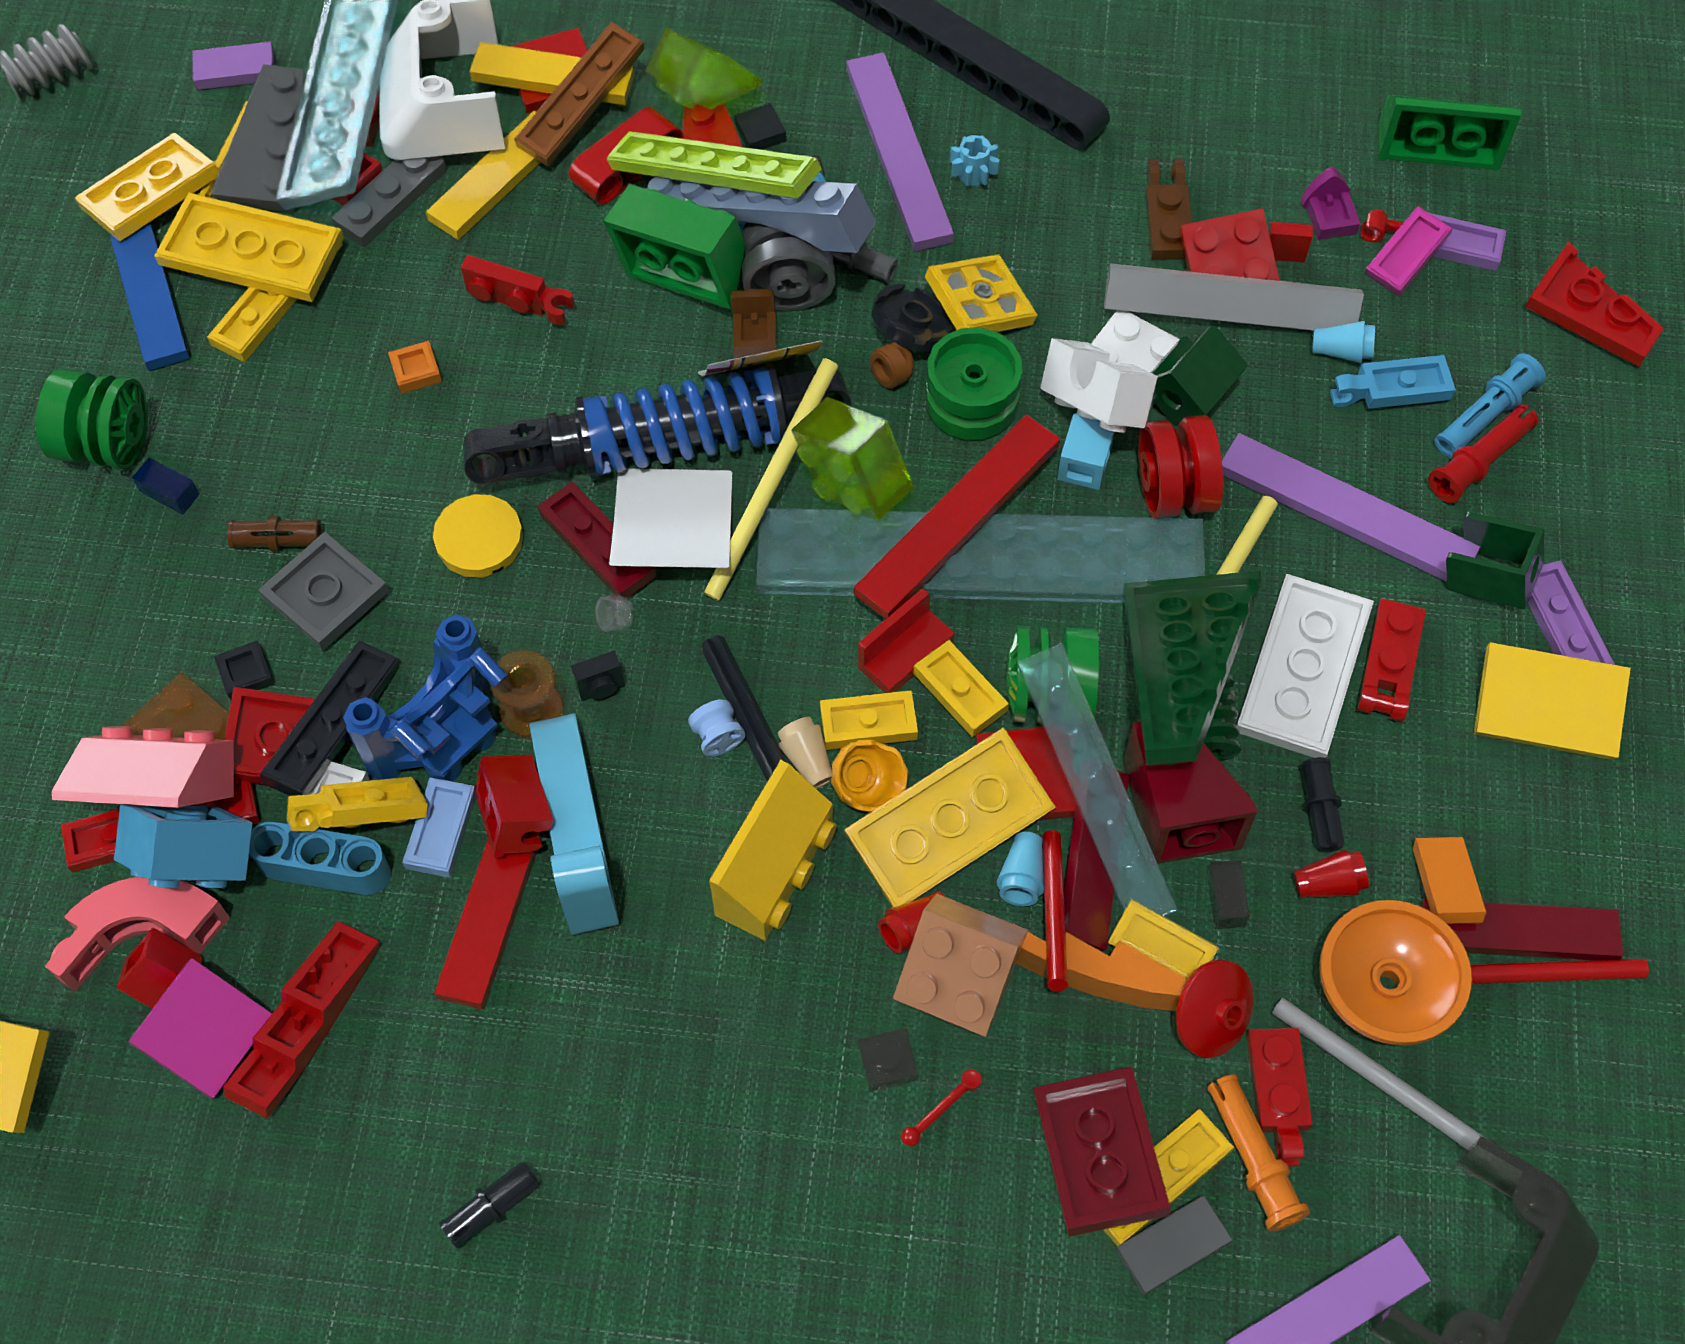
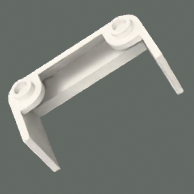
[379,0,505,160]

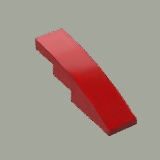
[223,921,379,1119]

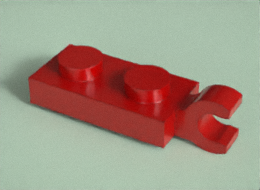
[460,255,575,325]
[1246,1028,1312,1167]

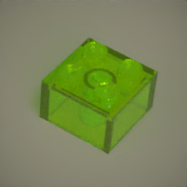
[791,397,914,521]

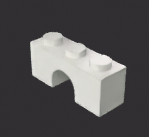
[1040,338,1158,433]

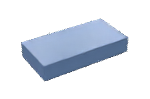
[402,777,476,878]

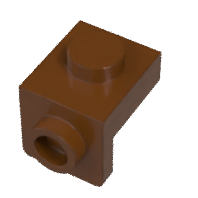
[731,289,777,358]

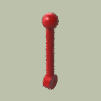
[901,1069,981,1147]

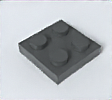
[258,532,389,651]

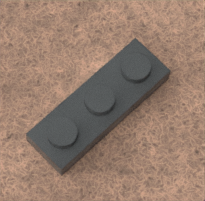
[331,156,447,248]

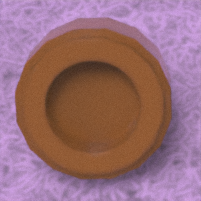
[870,342,914,389]

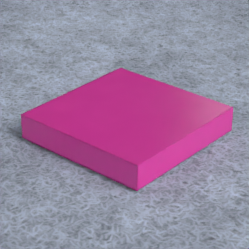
[128,958,272,1099]

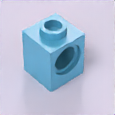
[1057,414,1115,490]

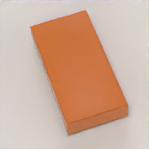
[1413,837,1486,924]

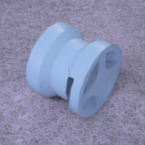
[688,699,745,757]

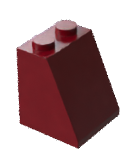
[1123,720,1257,865]

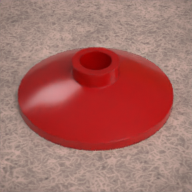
[1176,959,1254,1058]

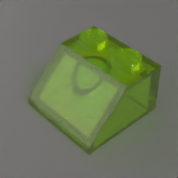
[646,27,763,109]

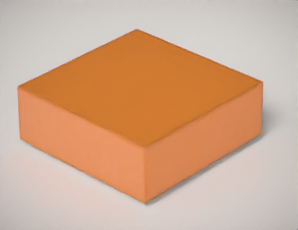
[388,341,442,394]

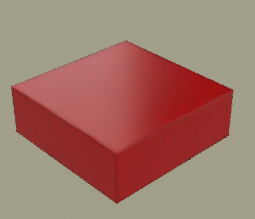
[1268,222,1313,263]

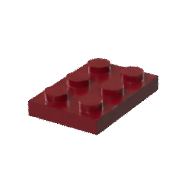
[1034,1067,1171,1237]

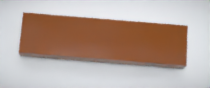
[514,22,645,167]

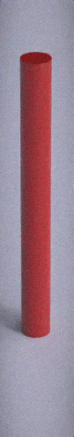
[1042,830,1068,991]
[1470,959,1649,984]

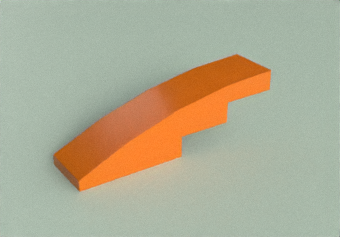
[1015,924,1188,1012]

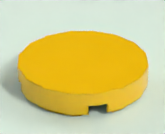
[433,494,523,578]

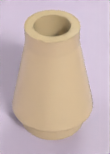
[778,717,832,789]

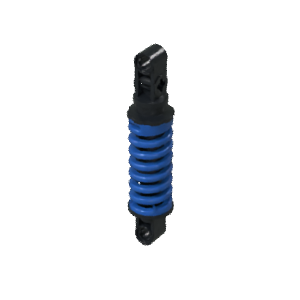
[463,363,852,485]

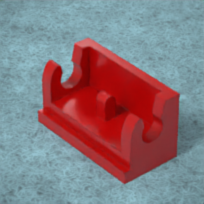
[475,755,553,857]

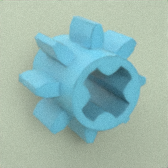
[950,135,1000,186]

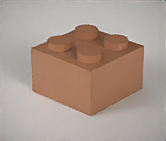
[893,894,1028,1037]

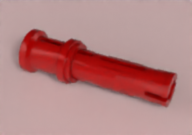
[1428,404,1539,504]

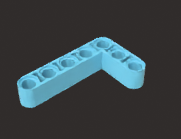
[529,713,619,935]

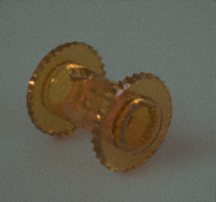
[489,650,563,738]

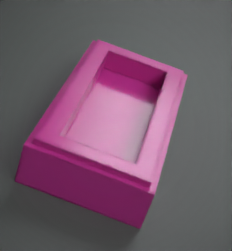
[1366,206,1452,297]

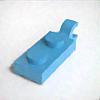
[1330,355,1456,409]

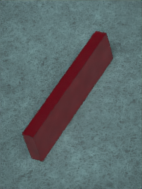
[1064,759,1129,952]
[1420,899,1623,960]

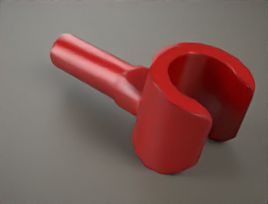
[1361,209,1404,242]

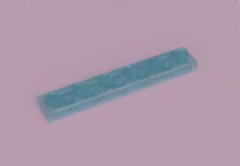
[1017,643,1178,916]

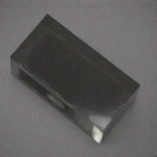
[1207,860,1250,929]

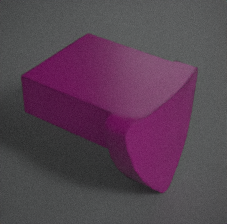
[1300,167,1360,240]

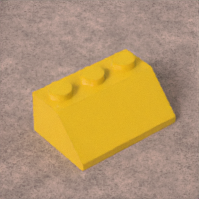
[709,760,837,941]

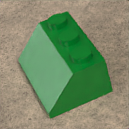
[1378,94,1521,170]
[603,184,745,309]

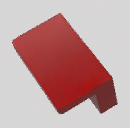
[858,588,955,693]

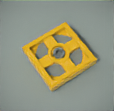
[925,254,1037,332]

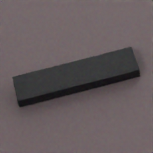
[260,640,399,796]

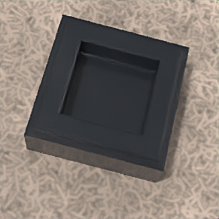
[734,103,787,150]
[214,640,275,701]

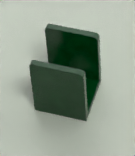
[1150,325,1247,426]
[1446,512,1545,610]

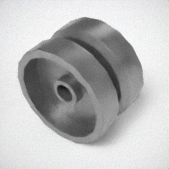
[741,222,836,311]

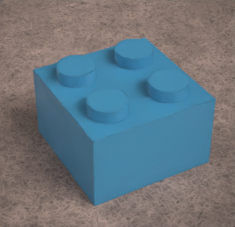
[114,804,252,888]

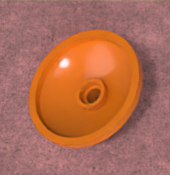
[1320,900,1472,1045]

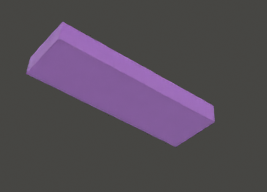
[1528,560,1615,665]

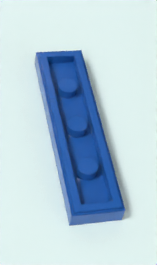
[110,224,190,371]

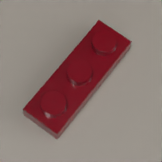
[537,481,657,602]

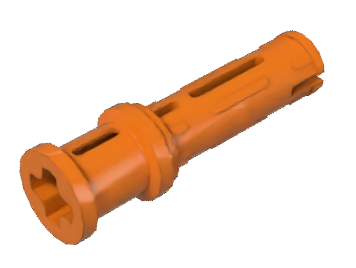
[1207,1074,1311,1232]

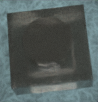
[858,1028,918,1092]

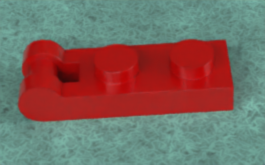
[1357,598,1426,722]

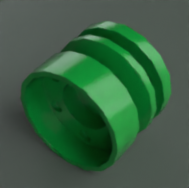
[36,368,147,470]
[1006,625,1099,725]

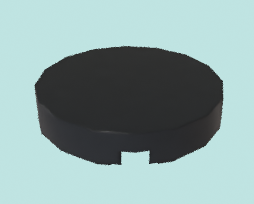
[871,284,954,352]

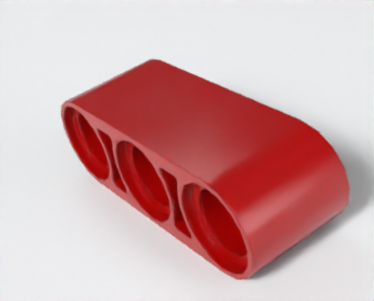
[569,107,683,205]

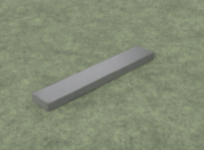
[1104,263,1364,330]

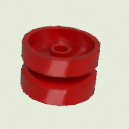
[1138,415,1223,520]

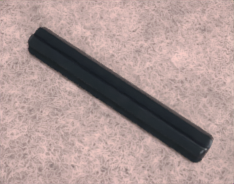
[702,635,787,782]

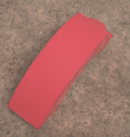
[45,877,230,992]

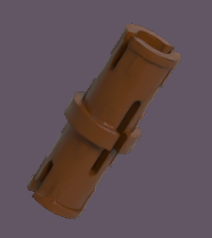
[227,516,323,552]

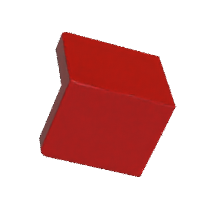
[117,928,202,1009]

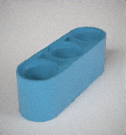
[249,822,391,895]

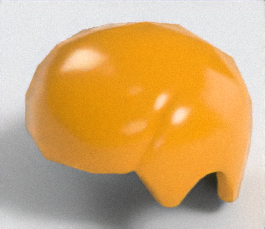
[831,739,908,812]

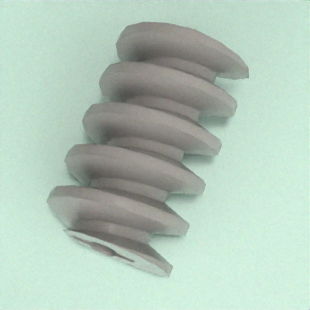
[0,24,93,100]

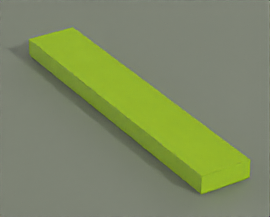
[606,131,822,199]

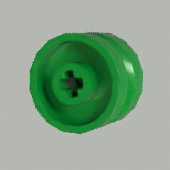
[926,328,1023,440]

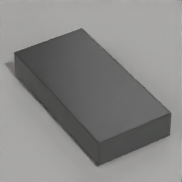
[1115,1195,1232,1296]

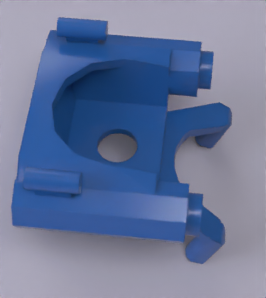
[343,615,508,781]

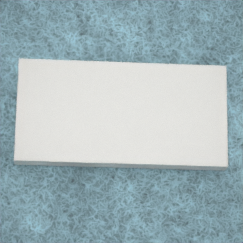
[1237,574,1374,758]

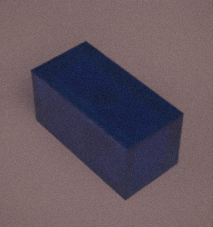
[132,457,200,515]

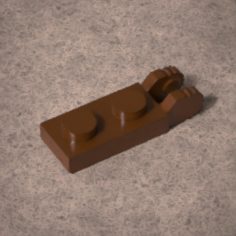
[1145,159,1192,259]

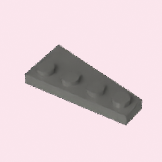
[210,64,304,213]

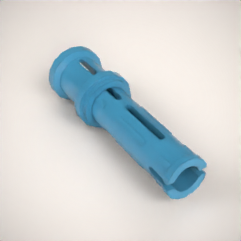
[1434,353,1546,458]

